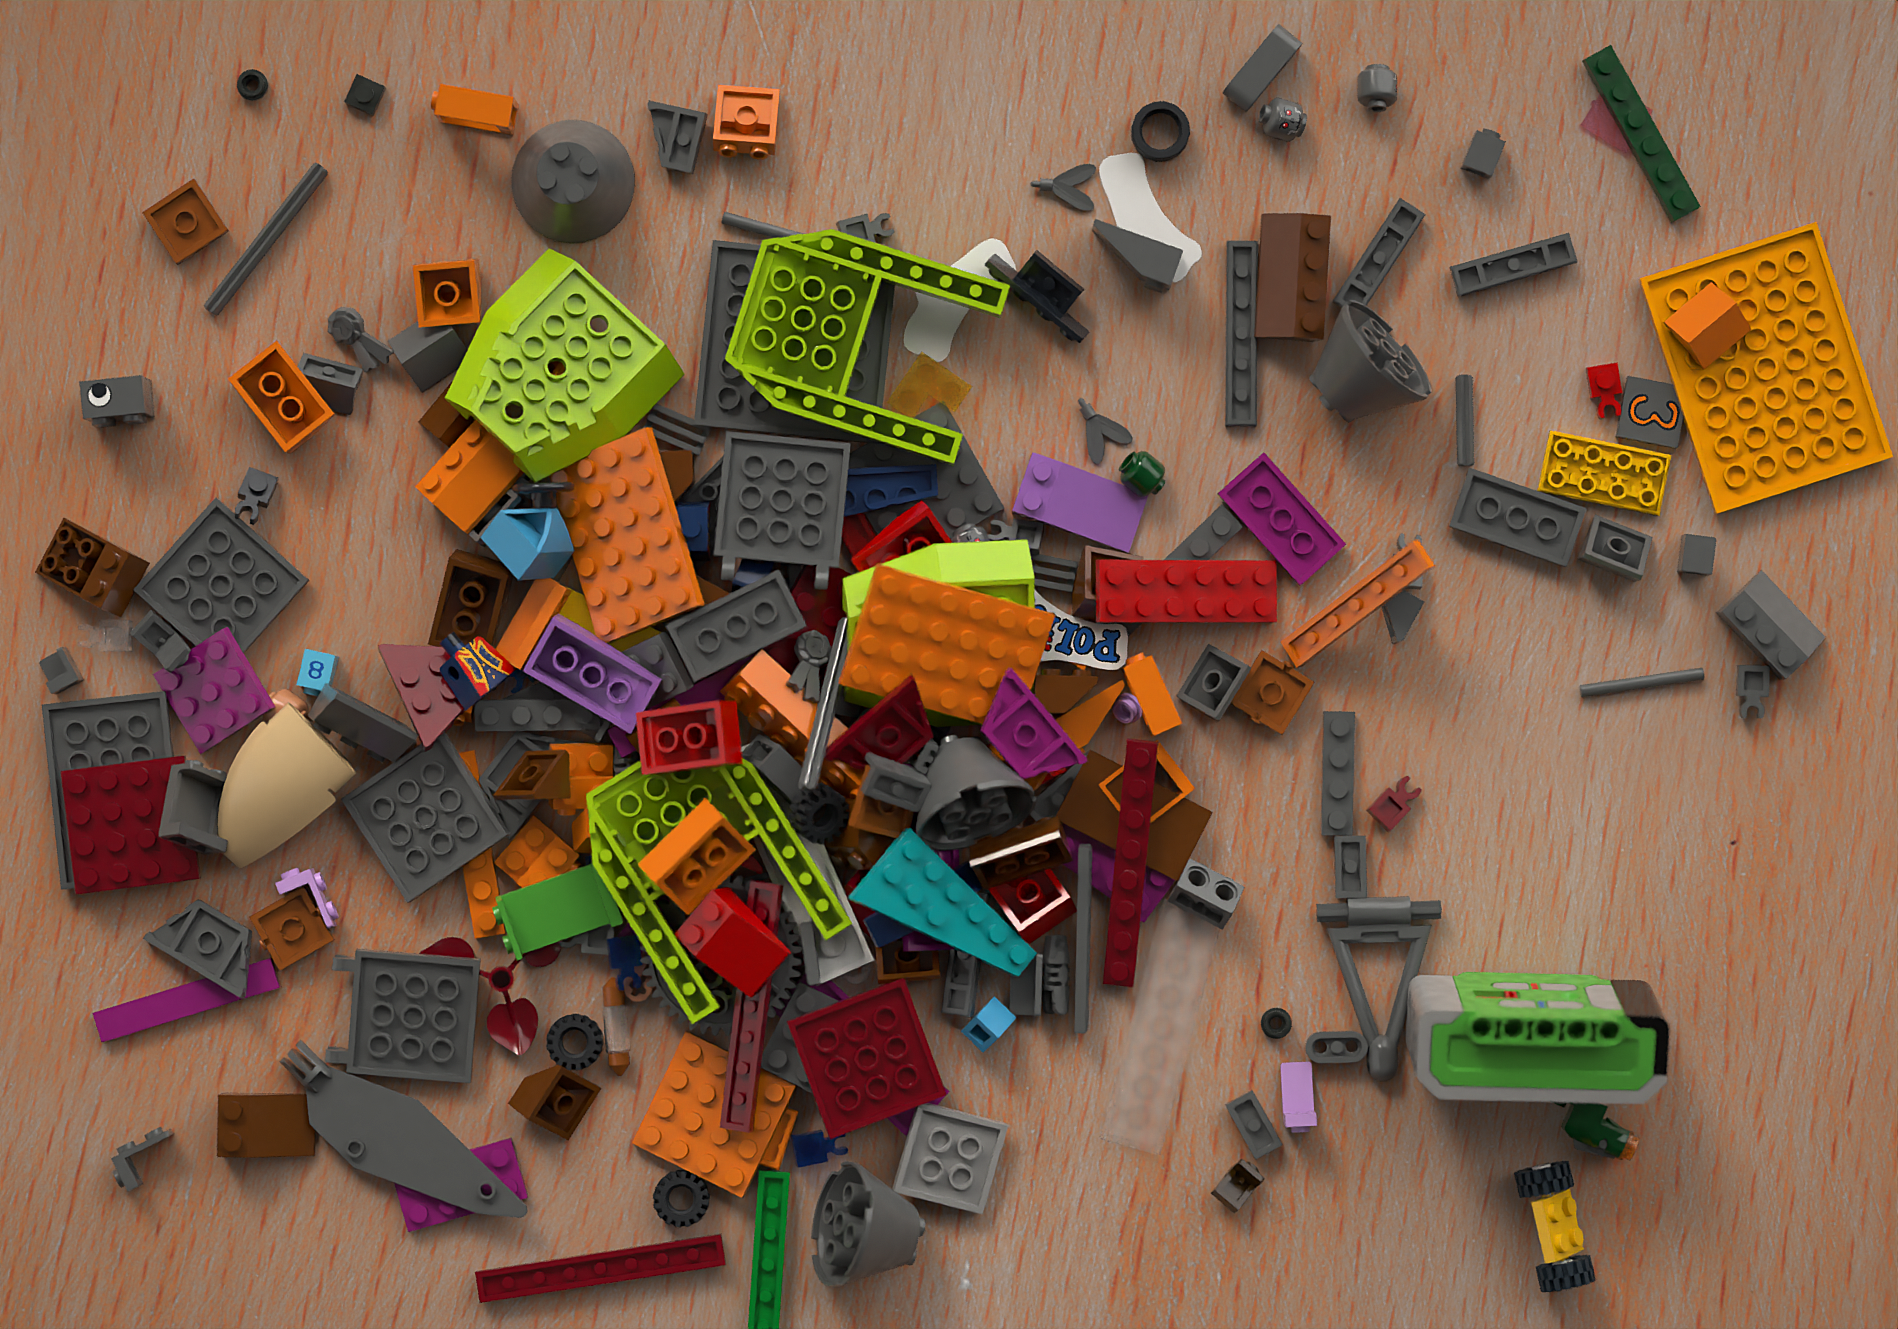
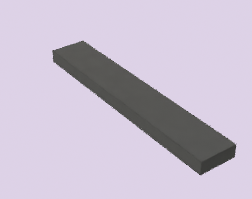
[1225,241,1258,427]
[1074,844,1093,1033]

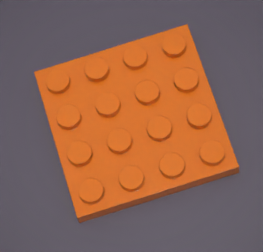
[632,1031,797,1198]

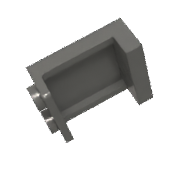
[158,760,228,855]

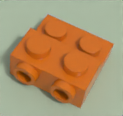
[713,85,780,160]
[549,743,613,815]
[494,815,581,888]

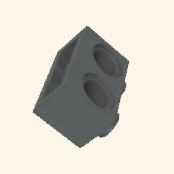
[1168,858,1245,930]

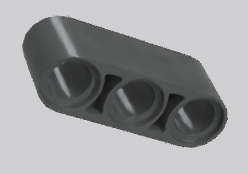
[1222,24,1303,112]

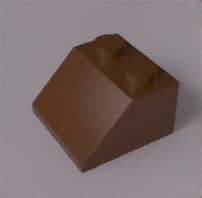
[824,798,896,870]

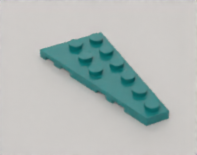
[847,828,1037,977]

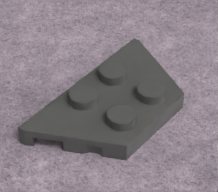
[479,731,578,840]
[143,899,252,999]

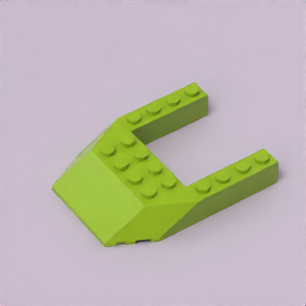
[725,229,1010,466]
[586,758,853,1024]

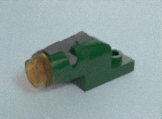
[1552,1102,1640,1161]

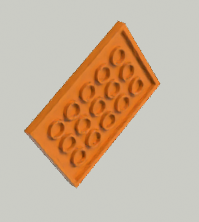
[549,427,705,644]
[838,563,1055,724]

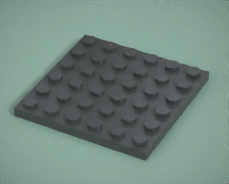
[694,240,895,444]

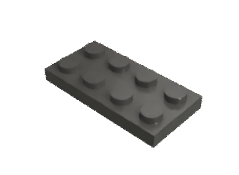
[1448,468,1587,567]
[666,570,807,682]

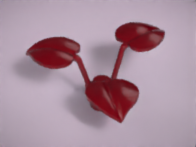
[419,937,562,1055]

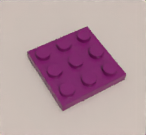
[153,627,275,754]

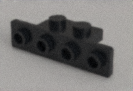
[985,250,1089,343]

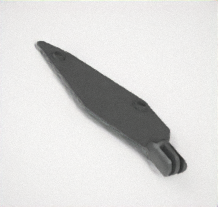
[280,1040,528,1218]

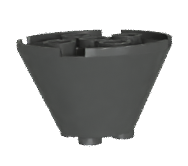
[511,120,635,244]
[1309,300,1432,423]
[916,735,1036,851]
[811,1161,925,1287]

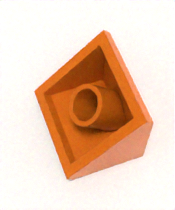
[1663,282,1751,370]

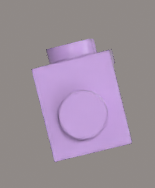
[275,868,339,929]
[1280,1061,1317,1133]

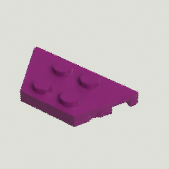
[981,668,1088,779]

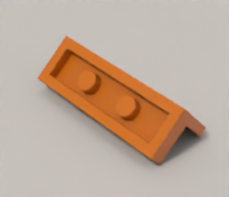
[495,578,572,670]

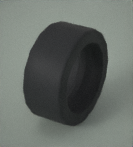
[1131,101,1190,162]

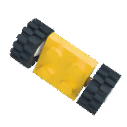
[1514,1161,1596,1293]

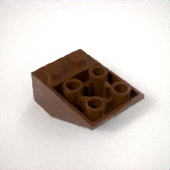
[35,518,150,617]

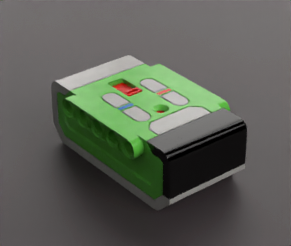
[1406,972,1670,1104]

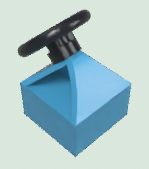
[480,482,575,580]

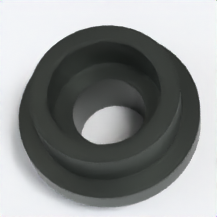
[237,69,268,101]
[1261,1008,1292,1039]

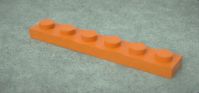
[1281,540,1435,668]
[459,750,506,939]

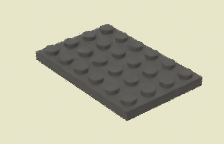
[42,691,174,890]

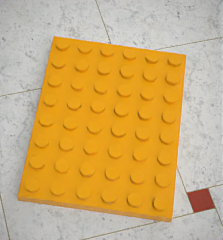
[1638,222,1893,514]

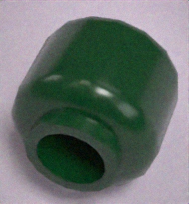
[1119,451,1166,497]

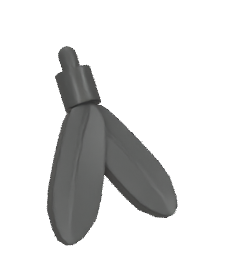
[1031,164,1096,211]
[1078,398,1133,464]

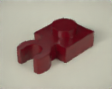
[1366,776,1422,832]

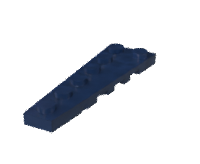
[844,464,938,517]

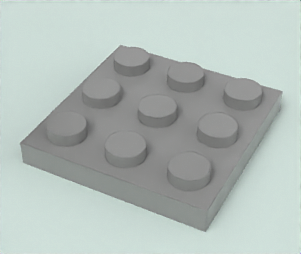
[892,1103,1008,1214]

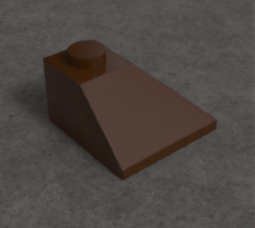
[1072,545,1143,621]
[508,1064,602,1140]

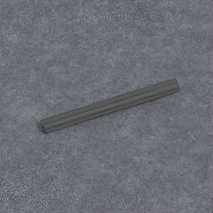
[204,163,328,316]
[798,617,847,792]

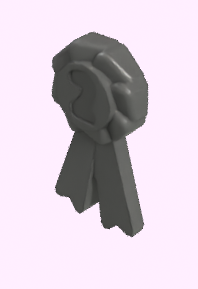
[328,307,394,373]
[786,630,832,703]

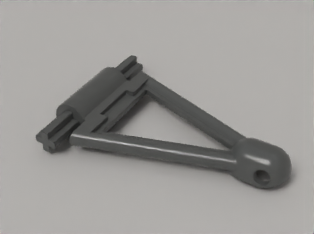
[1316,896,1442,1082]

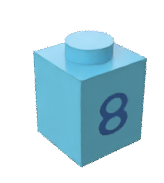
[297,649,339,696]

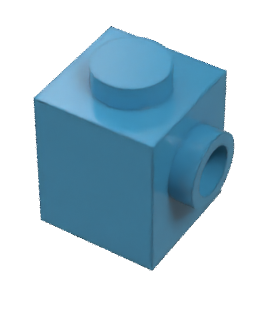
[961,996,1016,1052]

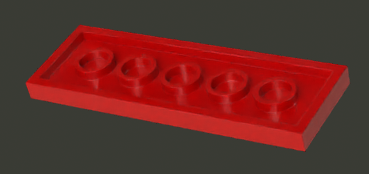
[1096,560,1277,623]

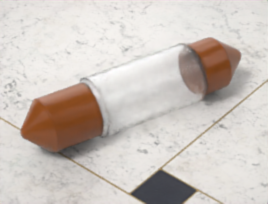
[602,977,631,1076]

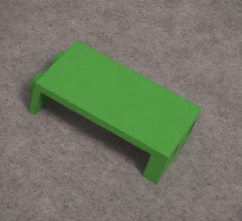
[492,863,623,960]

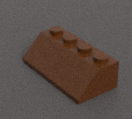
[1254,213,1331,342]

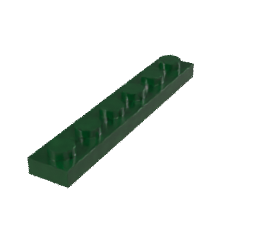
[1582,45,1701,223]

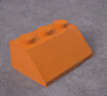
[228,341,335,454]
[415,420,524,535]
[638,798,756,915]

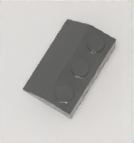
[1716,570,1825,680]
[308,683,418,763]

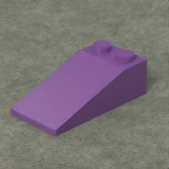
[1012,452,1148,553]
[523,613,662,734]

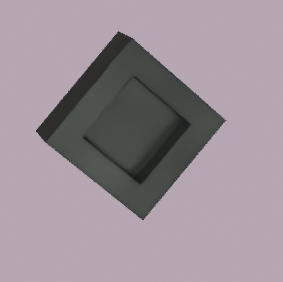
[344,74,386,116]

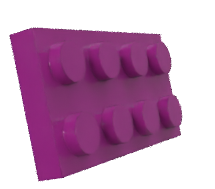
[1217,452,1346,586]
[1062,823,1175,923]
[394,1137,529,1232]

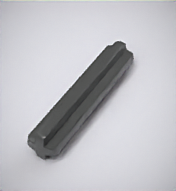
[1455,374,1475,466]

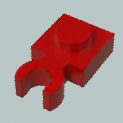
[1586,362,1622,419]

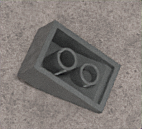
[1093,219,1183,293]

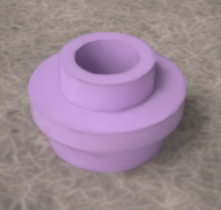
[1113,693,1143,723]

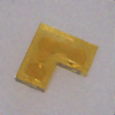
[886,351,973,418]

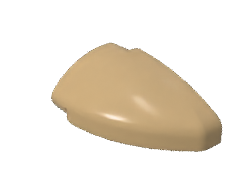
[218,703,356,868]

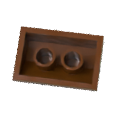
[969,817,1073,890]

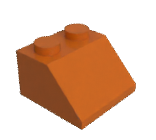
[412,258,481,327]

